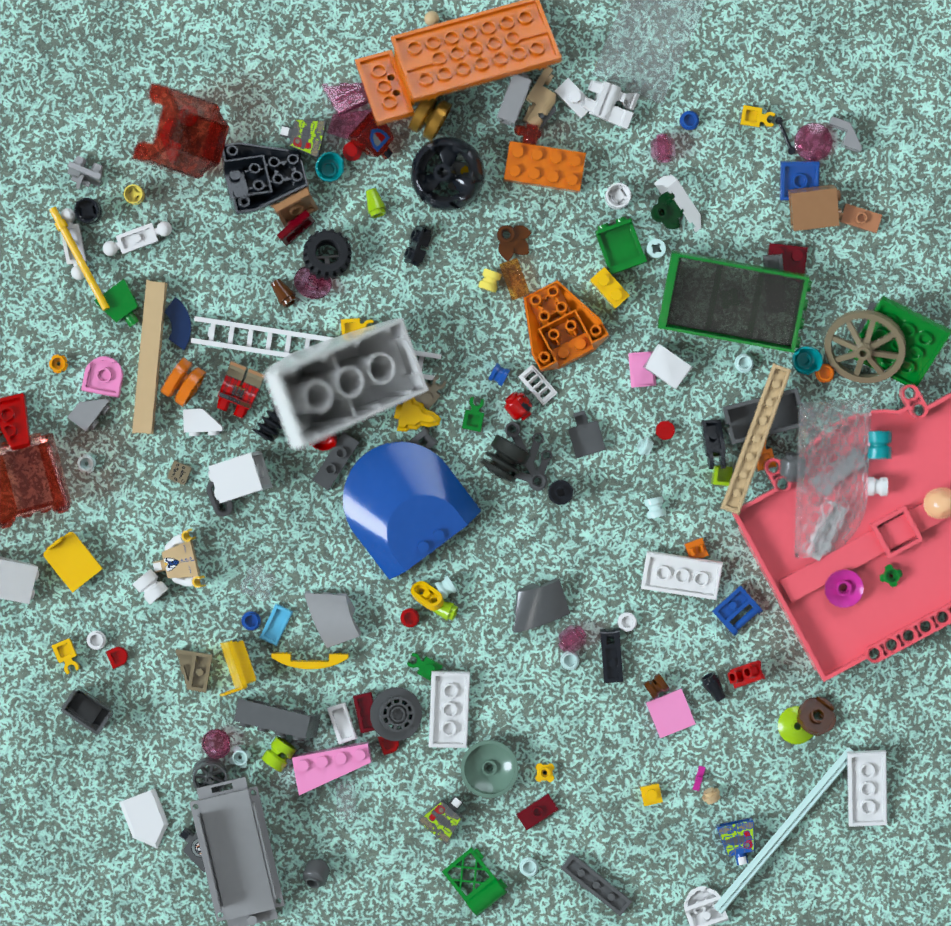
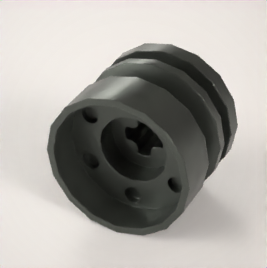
[480,434,531,483]

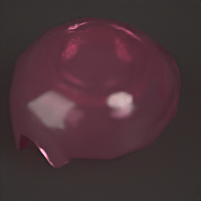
[201,728,231,759]

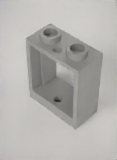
[497,73,532,128]

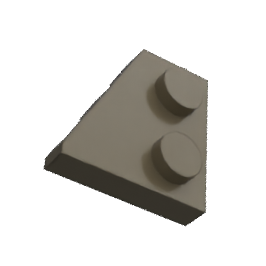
[175,649,213,693]

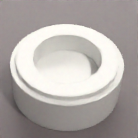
[618,612,637,632]

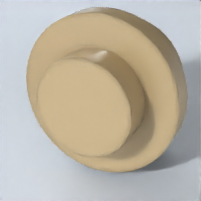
[702,787,721,805]

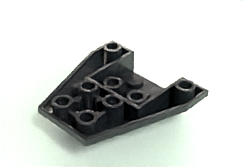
[221,142,308,215]

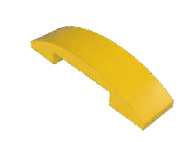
[271,652,349,669]

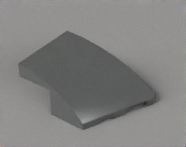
[512,578,570,633]

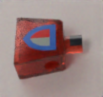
[347,112,394,159]

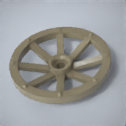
[824,310,906,383]

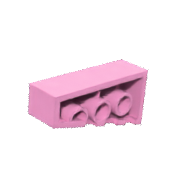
[292,741,372,795]

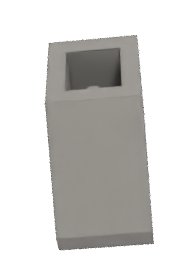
[67,399,111,431]

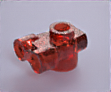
[514,124,541,145]

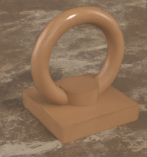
[270,181,319,227]

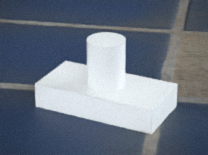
[554,78,589,119]

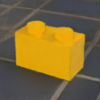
[589,267,630,309]

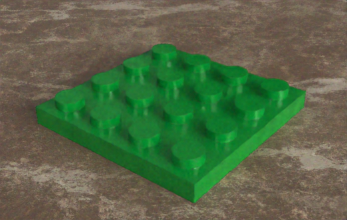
[848,295,951,387]

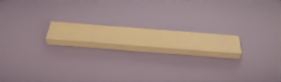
[720,363,791,515]

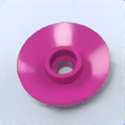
[825,569,864,608]

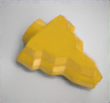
[394,397,441,432]

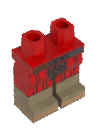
[217,361,266,419]

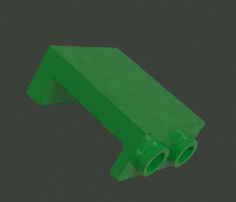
[595,216,647,275]

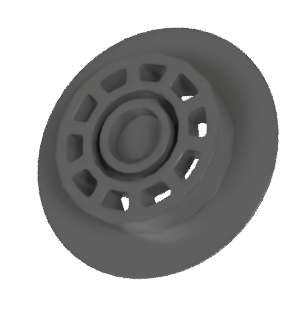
[370,687,422,741]

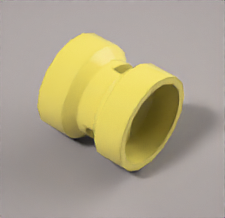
[124,184,145,205]
[478,269,502,293]

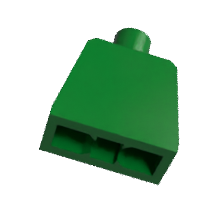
[94,279,140,328]

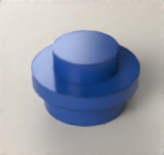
[680,111,699,130]
[242,611,261,631]

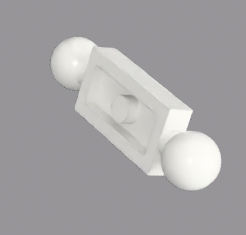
[60,208,87,280]
[103,221,172,256]

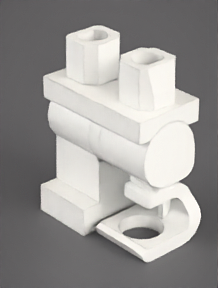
[581,80,640,129]

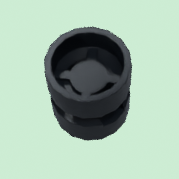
[74,198,103,224]
[548,480,573,505]

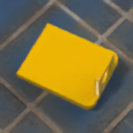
[43,532,103,593]
[220,641,256,696]

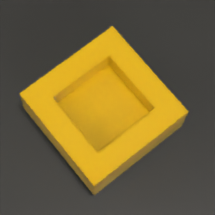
[640,783,663,806]

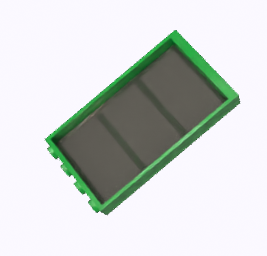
[658,250,812,353]

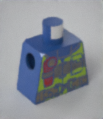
[716,818,755,865]

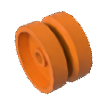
[161,357,207,407]

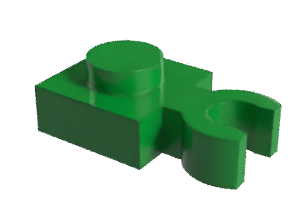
[462,397,484,432]
[407,653,443,681]

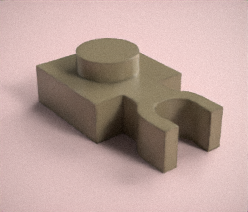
[414,374,447,410]

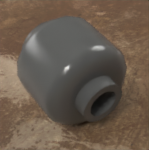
[779,452,805,482]
[303,859,330,888]

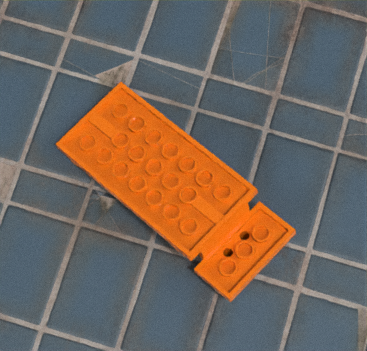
[355,0,562,126]

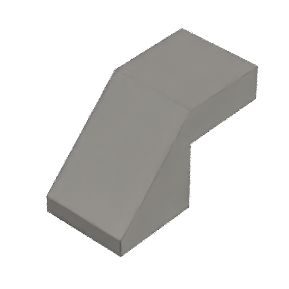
[827,116,862,153]

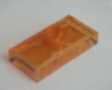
[499,258,530,301]

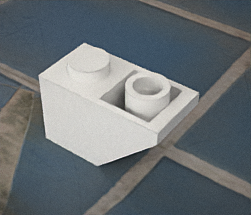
[183,409,224,436]

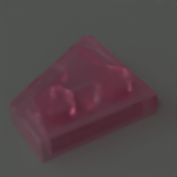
[322,83,369,117]

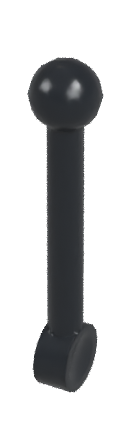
[775,117,796,155]

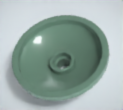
[461,740,518,798]

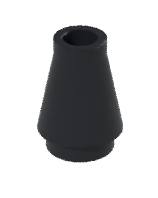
[701,672,726,702]

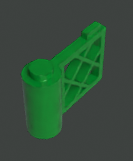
[442,847,508,917]

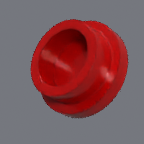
[343,142,362,161]
[400,608,420,627]

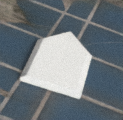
[119,788,169,849]

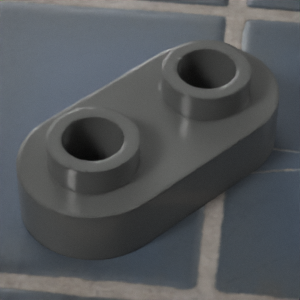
[206,481,233,517]

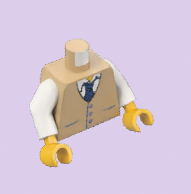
[153,528,205,588]

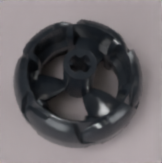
[410,137,485,211]

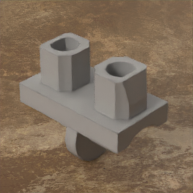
[67,156,103,190]

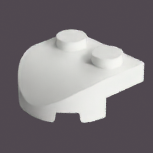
[684,886,729,926]

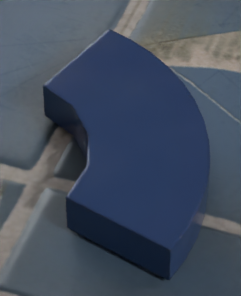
[164,297,192,351]

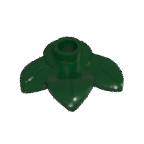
[651,191,684,229]

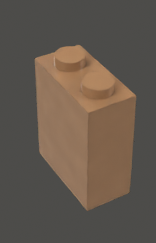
[788,184,842,231]

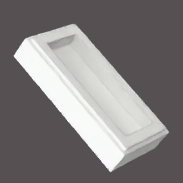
[327,702,357,744]

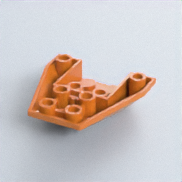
[524,280,609,372]

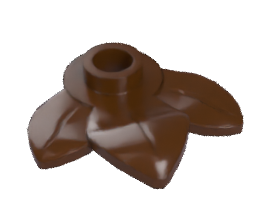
[497,225,531,261]

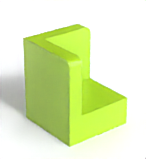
[711,465,733,486]

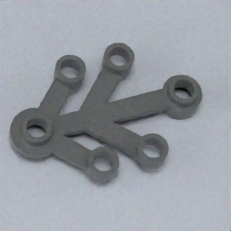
[505,422,552,491]

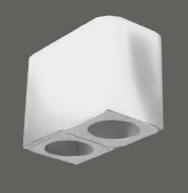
[643,344,693,389]

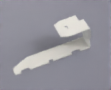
[654,174,701,232]

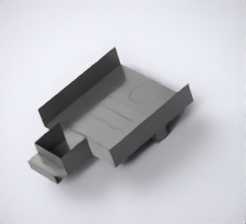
[568,410,606,458]

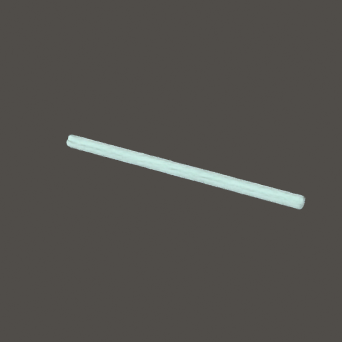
[714,748,853,914]

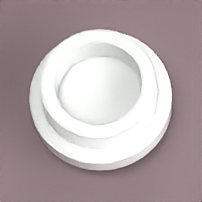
[87,630,106,650]

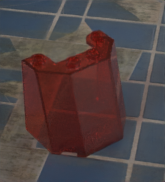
[132,83,229,179]
[0,433,72,529]

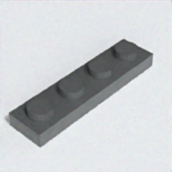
[560,853,632,916]

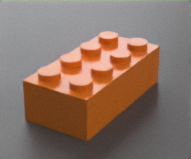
[504,141,586,193]

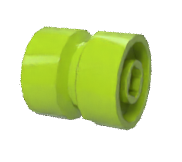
[261,736,297,772]

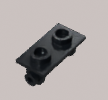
[404,226,432,267]

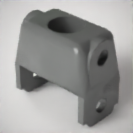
[60,688,114,735]

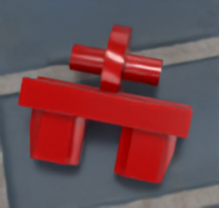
[728,660,765,688]

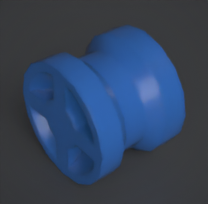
[488,363,510,387]

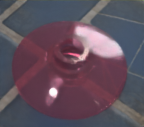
[294,267,332,299]

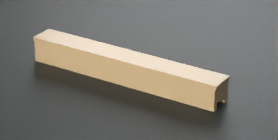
[132,280,167,434]

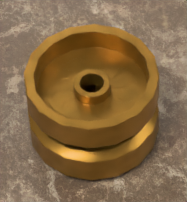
[408,96,453,141]

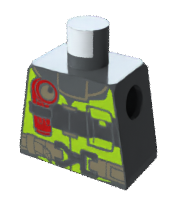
[280,119,327,159]
[418,796,463,844]

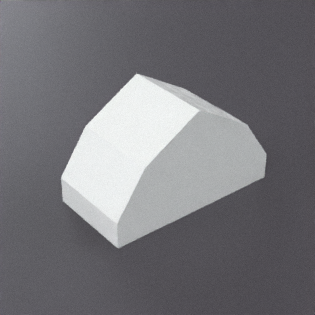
[264,318,428,448]

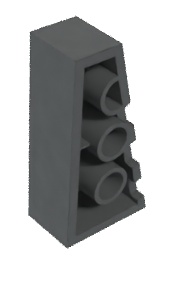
[234,698,321,741]

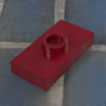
[277,210,315,246]
[353,691,375,733]
[516,793,558,830]

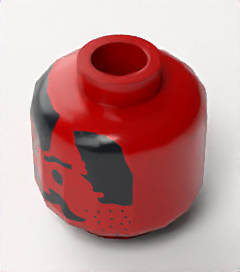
[504,391,533,420]

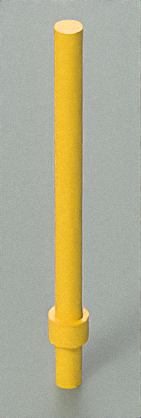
[49,206,110,311]

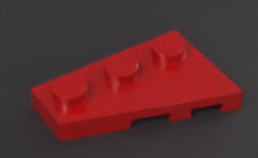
[0,393,31,450]

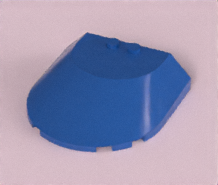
[343,441,481,580]

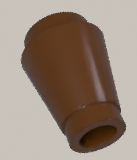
[271,279,297,308]

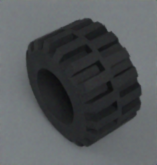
[303,229,352,280]

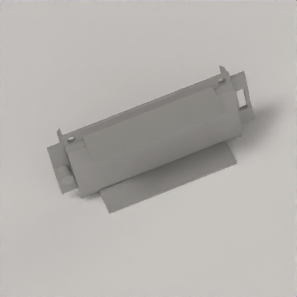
[190,777,285,926]

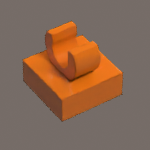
[684,538,709,559]

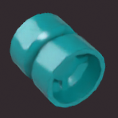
[866,431,892,459]

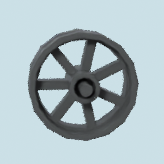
[192,757,227,793]

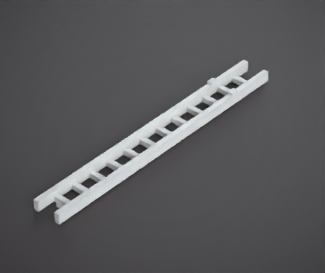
[191,316,441,381]

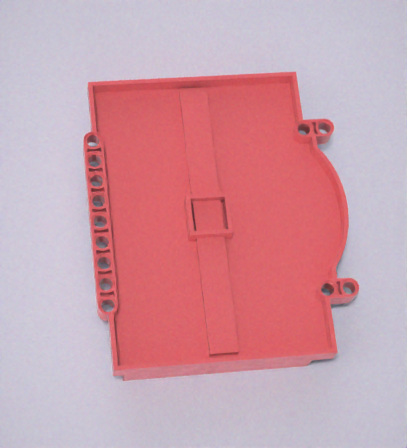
[731,384,951,682]

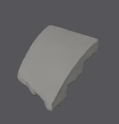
[304,591,361,648]

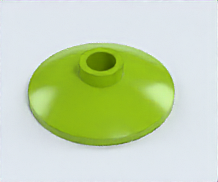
[778,706,813,744]

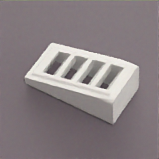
[518,364,557,405]

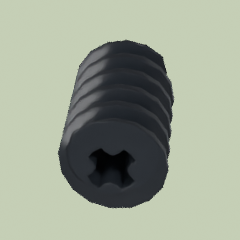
[252,404,284,442]

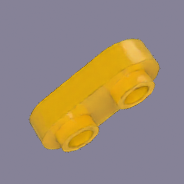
[411,581,444,611]

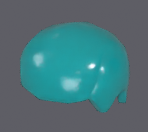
[315,152,344,182]
[791,346,823,375]

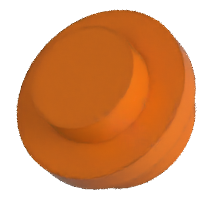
[815,364,834,383]

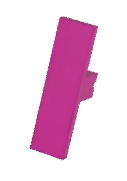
[692,766,706,791]

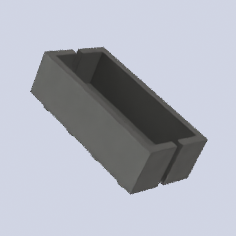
[721,388,807,445]

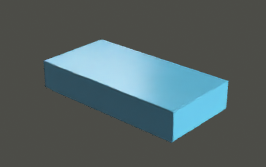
[259,603,293,646]

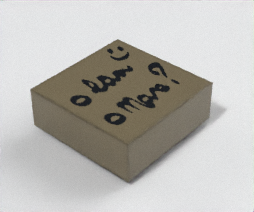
[167,460,192,485]

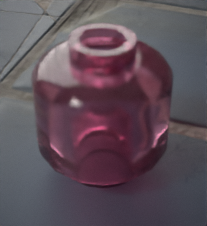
[650,134,676,163]
[558,625,587,653]

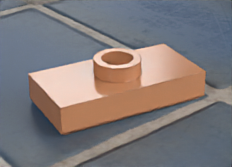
[839,203,882,234]

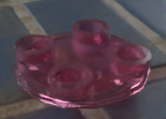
[794,123,833,161]

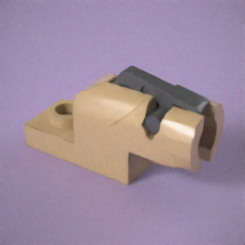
[523,66,557,130]

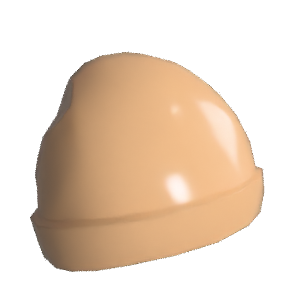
[924,488,951,519]

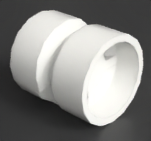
[605,183,631,210]
[132,568,169,605]

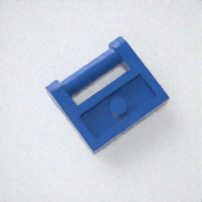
[712,585,763,636]

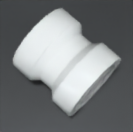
[866,477,888,496]

